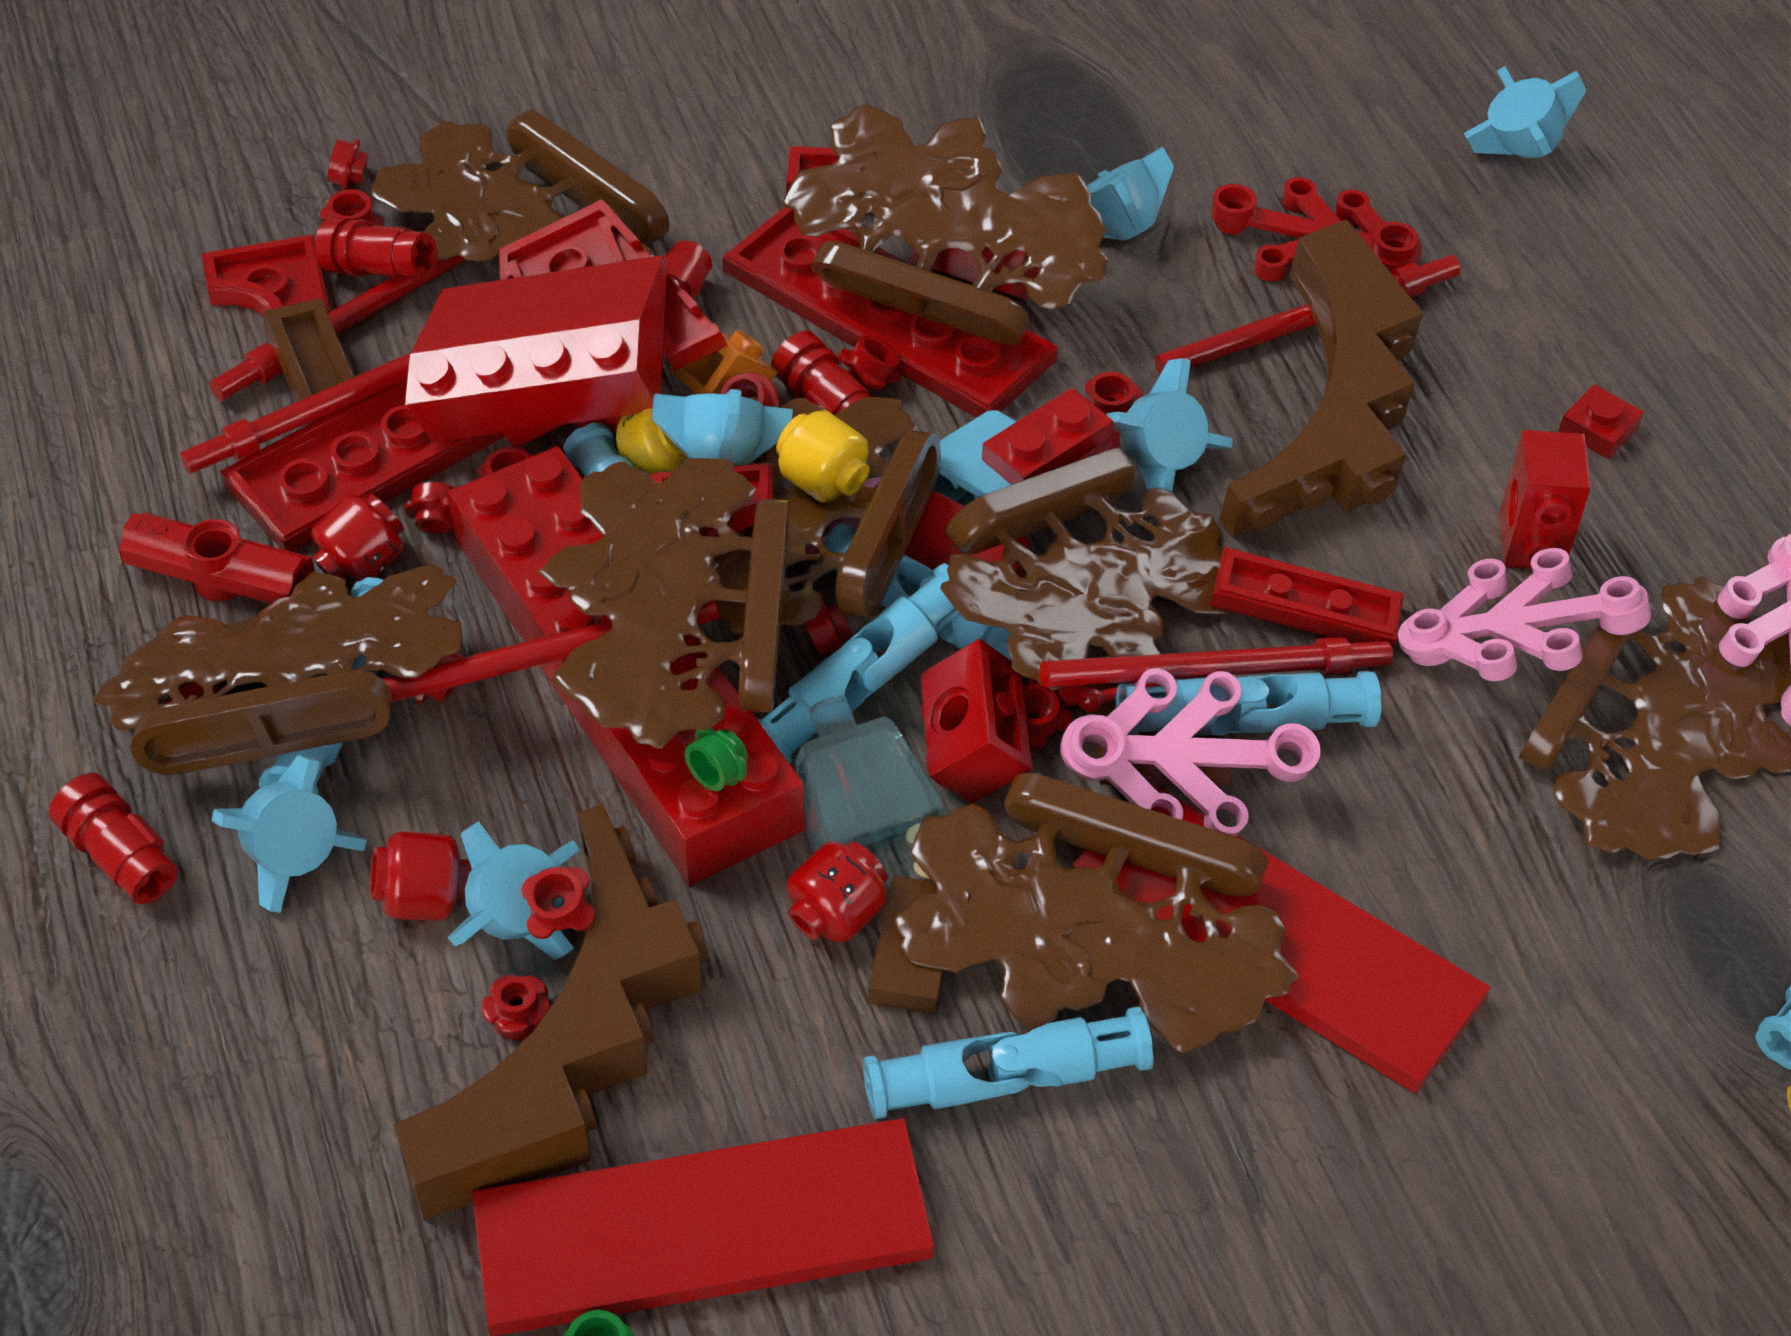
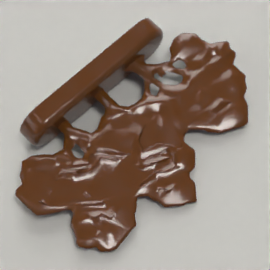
[782,105,1108,345]
[370,110,670,261]
[712,397,941,634]
[940,448,1230,690]
[538,458,789,748]
[93,565,462,775]
[1518,576,1791,860]
[894,773,1299,1053]

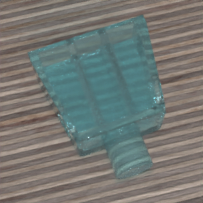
[795,695,943,854]

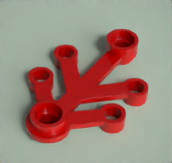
[1211,177,1422,282]

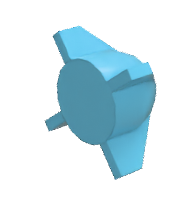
[1464,66,1587,158]
[1087,147,1174,240]
[1107,358,1233,492]
[651,389,793,466]
[211,755,367,913]
[448,821,580,959]

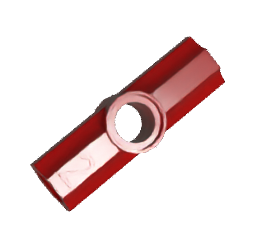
[118,512,315,604]

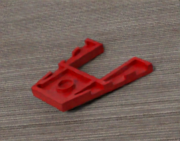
[499,199,728,447]

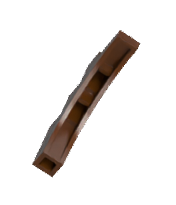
[1219,219,1424,538]
[393,804,709,1220]

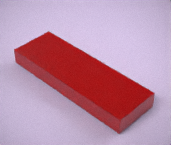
[1209,547,1404,649]

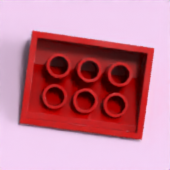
[405,255,667,443]

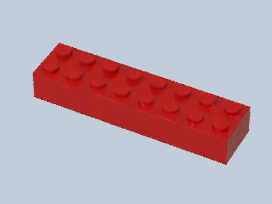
[447,446,805,886]

